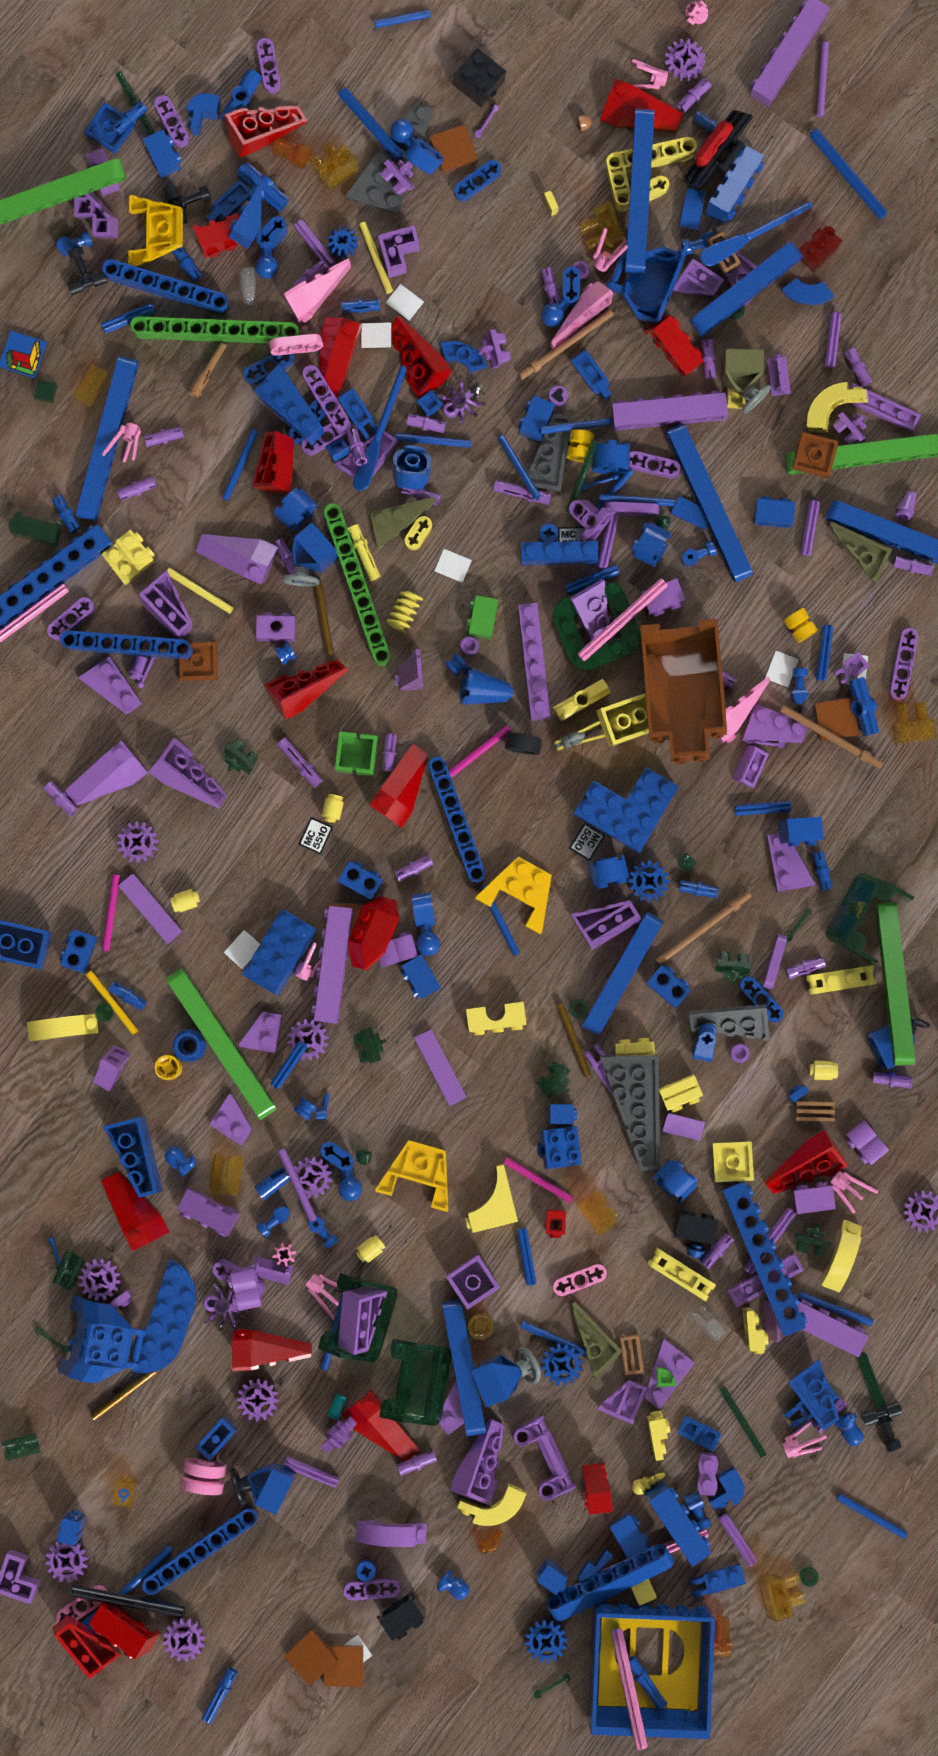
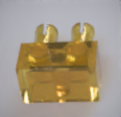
[309,141,360,192]
[579,201,627,252]
[892,701,937,745]
[575,1190,618,1236]
[757,1572,807,1622]

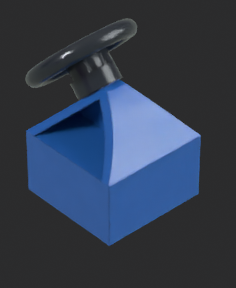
[865,1015,930,1070]
[230,1463,296,1515]

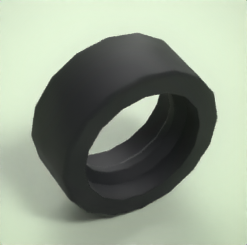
[505,733,542,755]

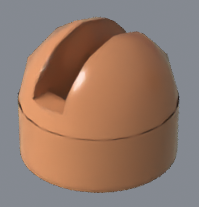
[576,115,591,132]

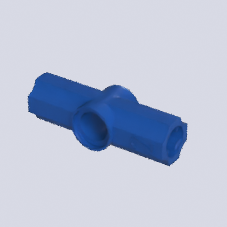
[220,69,262,122]
[237,162,289,213]
[848,677,879,737]

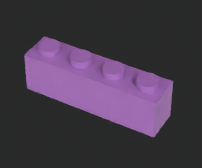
[787,1299,869,1357]

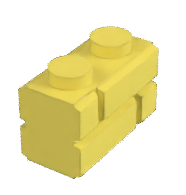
[615,1038,655,1055]
[659,1074,703,1113]

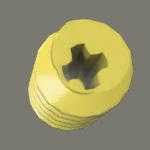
[387,591,423,633]

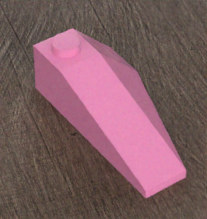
[284,259,351,323]
[550,281,613,350]
[718,677,771,744]

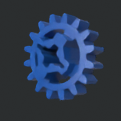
[628,860,670,902]
[541,1342,583,1386]
[525,1618,567,1664]

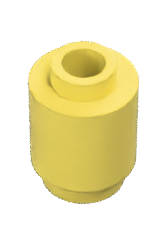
[321,794,344,823]
[170,888,200,912]
[809,1061,838,1080]
[356,1235,385,1263]

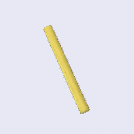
[359,222,393,294]
[167,568,234,614]

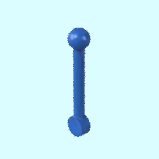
[581,473,619,491]
[48,1237,66,1276]

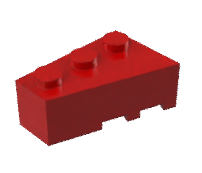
[193,213,257,258]
[643,315,703,376]
[252,431,294,494]
[581,1463,613,1515]
[89,1603,161,1659]
[52,1615,121,1680]

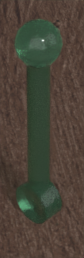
[786,908,812,942]
[35,1327,69,1353]
[534,1673,570,1699]

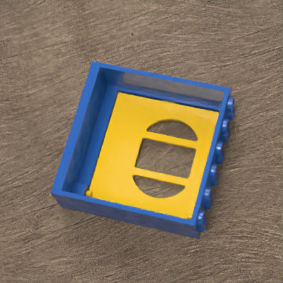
[588,1602,715,1739]

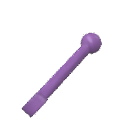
[475,104,499,139]
[137,657,157,688]
[745,740,785,749]

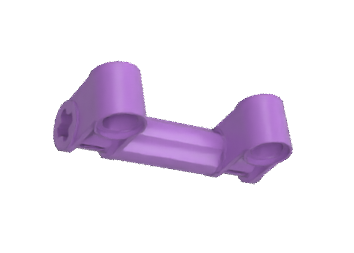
[513,1415,576,1500]

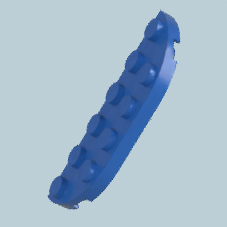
[132,1259,197,1373]

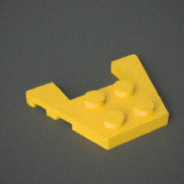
[128,195,183,267]
[474,857,552,934]
[375,1140,448,1212]

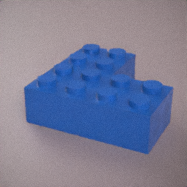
[573,767,679,854]

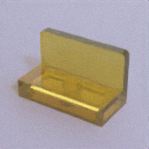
[73,364,109,407]
[208,1153,244,1196]

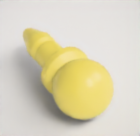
[632,1473,665,1495]

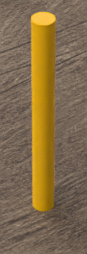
[86,970,139,1035]

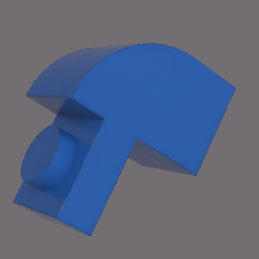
[186,93,221,136]
[708,1466,744,1509]

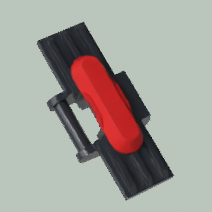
[681,109,753,188]

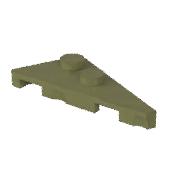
[370,497,436,549]
[829,522,892,584]
[571,1302,622,1378]

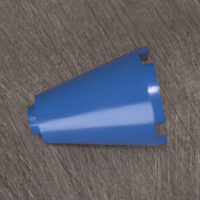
[459,666,514,705]

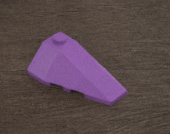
[196,534,279,584]
[148,738,227,809]

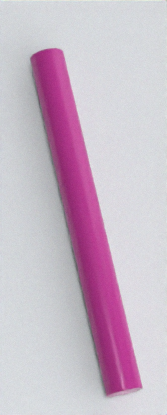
[449,725,511,778]
[102,874,120,951]
[503,1157,573,1203]

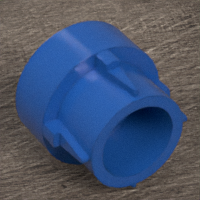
[172,1029,207,1062]

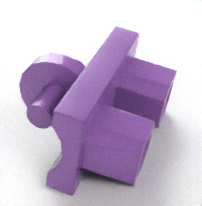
[380,160,415,195]
[478,329,511,369]
[833,412,867,445]

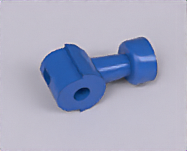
[56,230,93,256]
[681,231,716,256]
[681,540,717,567]
[790,668,809,705]
[256,1206,291,1238]
[308,1215,339,1250]
[684,1491,712,1530]

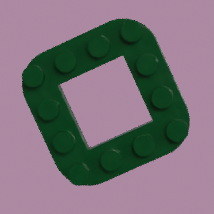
[553,583,641,672]

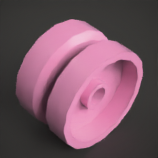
[180,1458,227,1495]

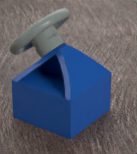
[282,523,339,586]
[471,1347,541,1407]

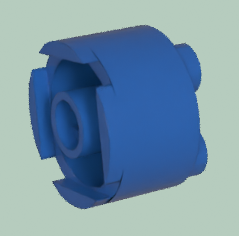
[592,440,630,474]
[392,445,431,490]
[273,486,318,532]
[632,523,672,567]
[587,854,629,889]
[652,1160,698,1204]

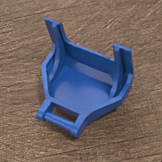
[606,242,689,323]
[58,1295,147,1383]

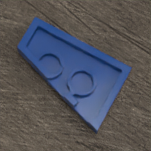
[788,1359,839,1431]

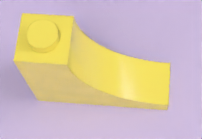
[465,1164,518,1233]

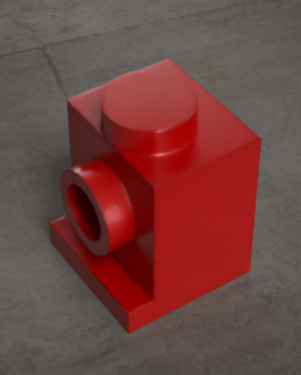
[545,1209,566,1238]

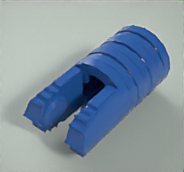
[254,1167,290,1200]

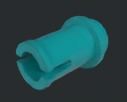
[327,1394,347,1420]

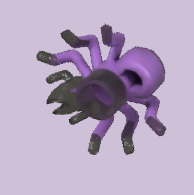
[436,375,486,424]
[203,1283,251,1331]

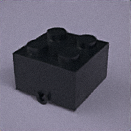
[452,47,506,107]
[673,1209,719,1245]
[377,1591,425,1641]

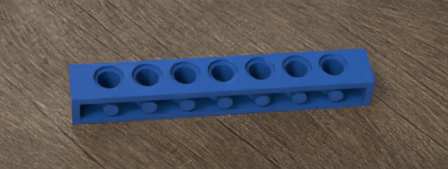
[0,524,113,628]
[723,1182,808,1337]

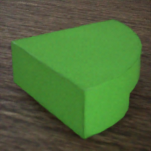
[656,1367,677,1387]

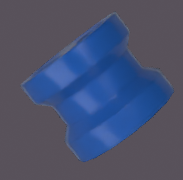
[539,524,558,542]
[274,642,297,665]
[444,652,468,677]
[293,1097,318,1120]
[356,1559,376,1582]

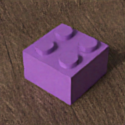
[446,1254,500,1310]

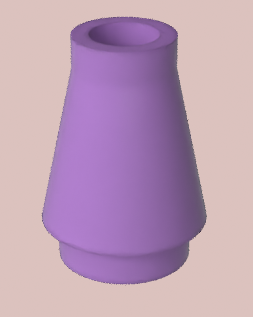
[895,491,917,521]

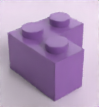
[378,225,420,278]
[0,1549,41,1604]

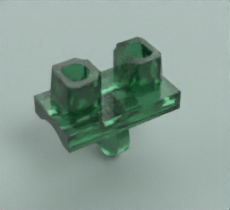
[222,739,258,775]
[715,952,752,984]
[353,1027,387,1064]
[536,1062,570,1098]
[794,1224,832,1258]
[53,1250,85,1290]
[1,1433,41,1461]

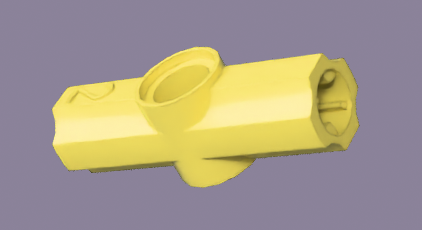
[553,679,611,722]

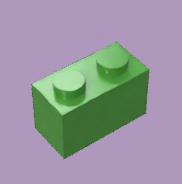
[466,595,499,640]

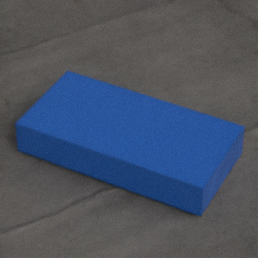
[671,496,709,530]

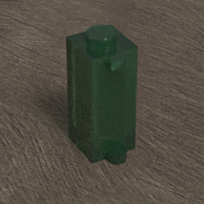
[8,510,62,547]

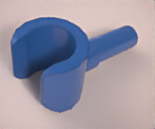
[316,1093,330,1120]

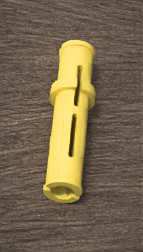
[348,524,381,581]

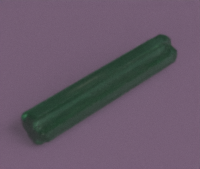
[856,1352,886,1408]

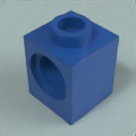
[550,1104,577,1124]

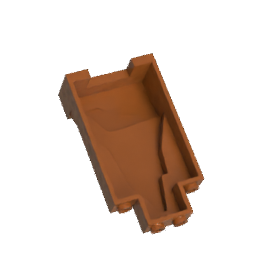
[640,619,727,764]

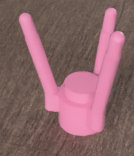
[631,59,668,90]
[592,228,628,272]
[102,423,141,462]
[294,943,322,981]
[830,1171,878,1213]
[305,1274,346,1320]
[782,1419,827,1458]

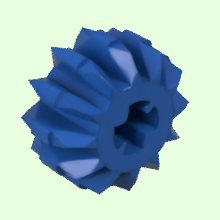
[327,226,359,259]

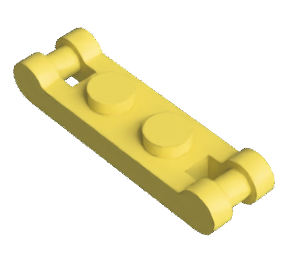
[806,965,877,995]
[647,1248,716,1301]

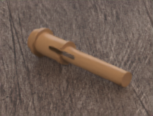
[188,343,227,399]

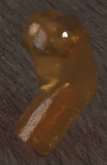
[477,1530,504,1554]

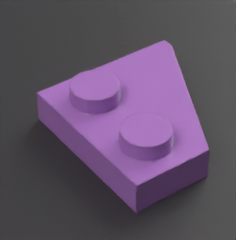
[673,259,724,297]
[239,1012,282,1053]
[209,1093,252,1146]

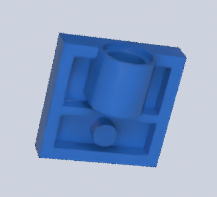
[537,1126,582,1169]

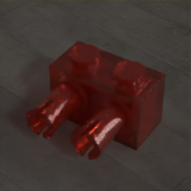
[799,225,843,273]

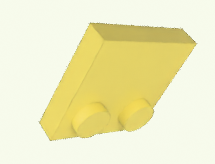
[713,1141,754,1182]

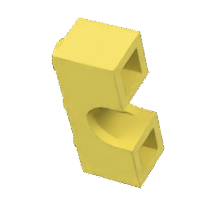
[466,1002,527,1036]

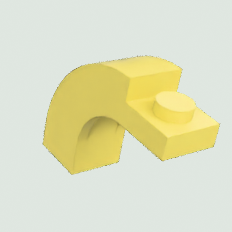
[807,382,868,432]
[27,1014,99,1041]
[821,1220,862,1292]
[457,1483,527,1526]

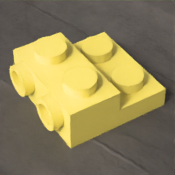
[102,530,155,585]
[742,1307,768,1354]
[646,1411,670,1461]

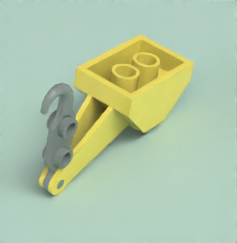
[554,693,649,751]

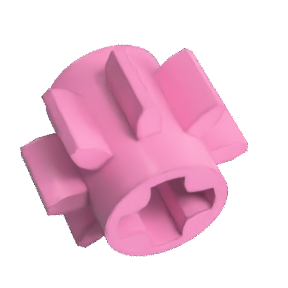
[685,0,708,25]
[272,1242,296,1267]

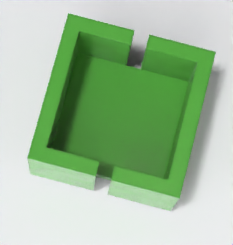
[335,731,378,776]

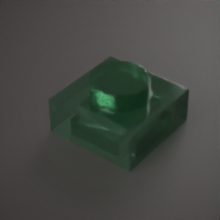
[34,380,58,404]

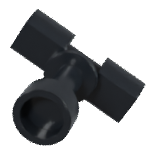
[163,185,212,225]
[67,246,107,295]
[861,1401,903,1452]

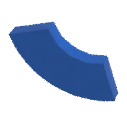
[781,278,834,305]
[440,341,488,373]

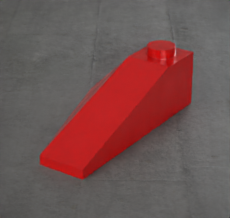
[600,79,684,132]
[224,106,308,158]
[391,316,452,399]
[320,318,361,399]
[264,660,347,719]
[370,744,429,828]
[765,1130,848,1194]
[101,1172,170,1251]
[232,1329,312,1371]
[341,1389,420,1462]

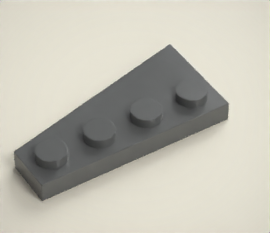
[523,414,572,492]
[689,1004,770,1041]

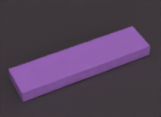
[849,383,921,433]
[118,874,183,944]
[414,1029,467,1106]
[727,1253,804,1308]

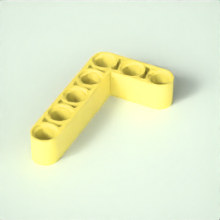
[605,137,697,212]

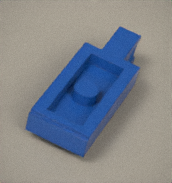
[206,180,251,223]
[570,350,612,401]

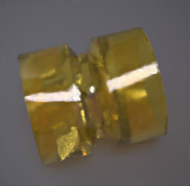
[468,1312,493,1340]

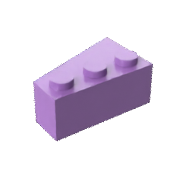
[139,570,192,639]
[571,901,641,951]
[177,1188,241,1236]
[338,1285,387,1355]

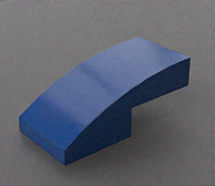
[679,188,706,230]
[677,1416,722,1452]
[577,1547,613,1581]

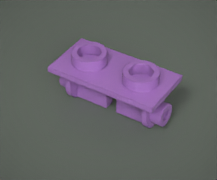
[767,354,791,396]
[253,1256,293,1285]

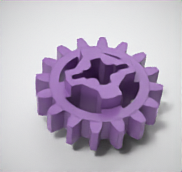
[665,39,705,81]
[117,821,159,863]
[287,1019,329,1061]
[291,1156,333,1199]
[902,1190,938,1233]
[78,1258,121,1301]
[237,1378,280,1422]
[320,1416,357,1454]
[45,1541,89,1583]
[163,1617,206,1662]

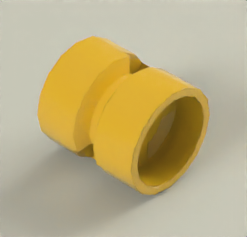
[566,430,594,462]
[783,608,818,644]
[155,1055,183,1080]

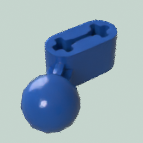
[390,118,444,175]
[255,216,288,279]
[540,266,580,327]
[411,892,441,956]
[321,1142,362,1201]

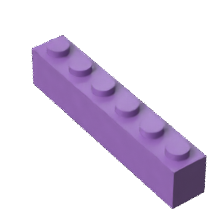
[750,0,830,107]
[611,391,728,431]
[518,603,550,721]
[311,906,353,1024]

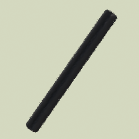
[69,1585,185,1618]

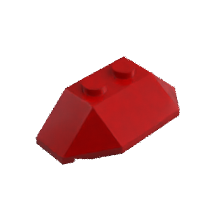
[348,896,399,971]

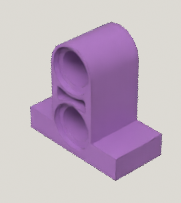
[569,500,616,541]
[93,1045,130,1092]

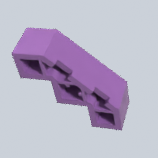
[56,178,118,239]

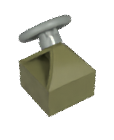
[722,349,771,414]

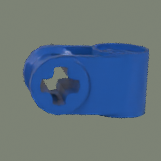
[692,1023,716,1062]

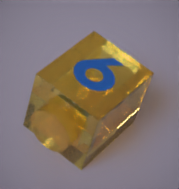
[112,1476,138,1508]

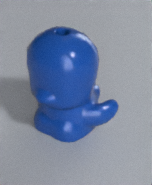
[164,1146,196,1177]
[835,1412,864,1446]
[437,1570,470,1600]

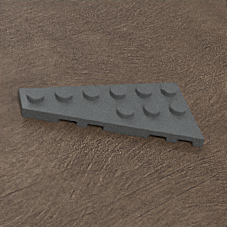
[345,103,434,216]
[600,1054,660,1171]

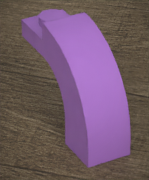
[356,1520,427,1547]

